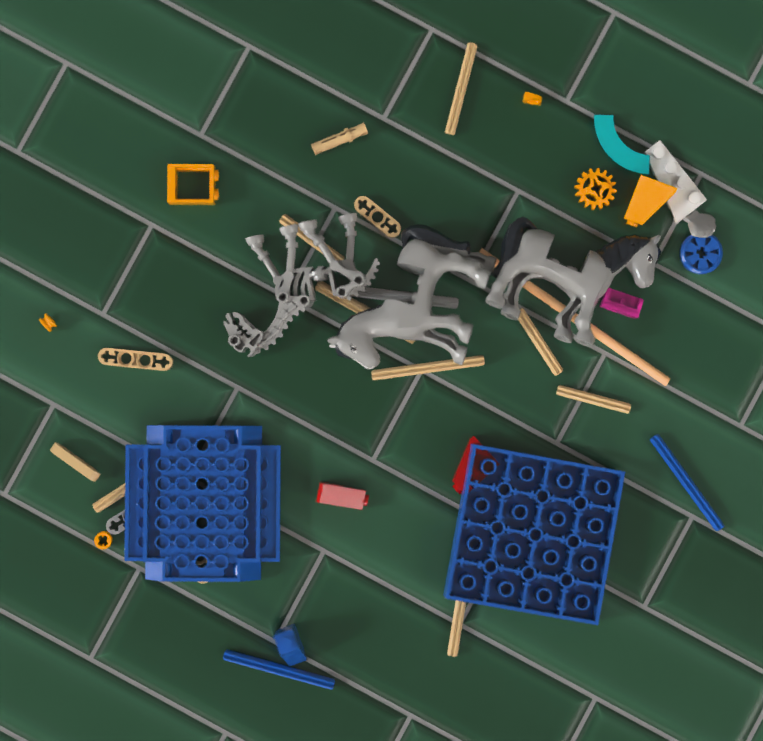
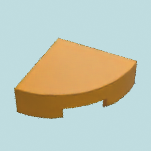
[523,92,542,105]

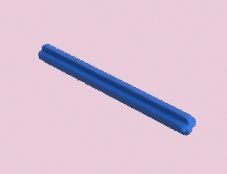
[650,434,724,531]
[223,650,335,690]

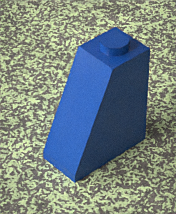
[274,623,308,667]

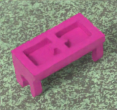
[599,288,644,319]

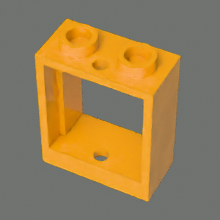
[167,164,219,205]

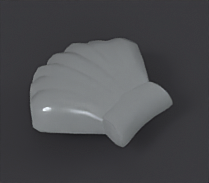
[683,210,716,238]

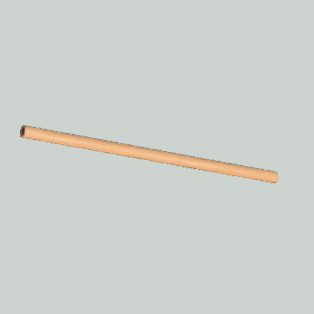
[480,248,671,386]

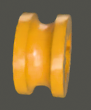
[39,313,57,332]
[94,531,113,549]

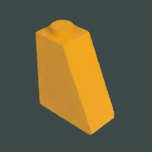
[624,175,677,228]

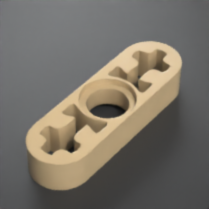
[354,196,401,238]
[50,442,101,482]

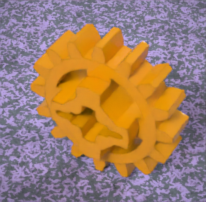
[574,168,617,210]

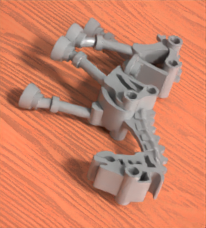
[223,213,380,357]

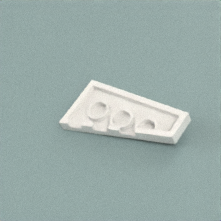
[644,140,707,224]

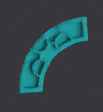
[594,115,650,174]

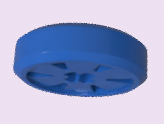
[679,235,723,274]

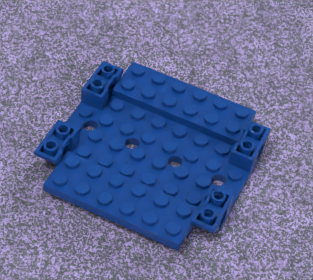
[124,425,281,582]

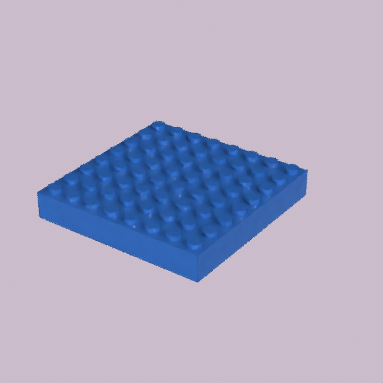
[443,444,625,625]

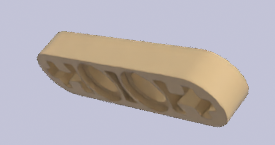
[98,348,173,371]

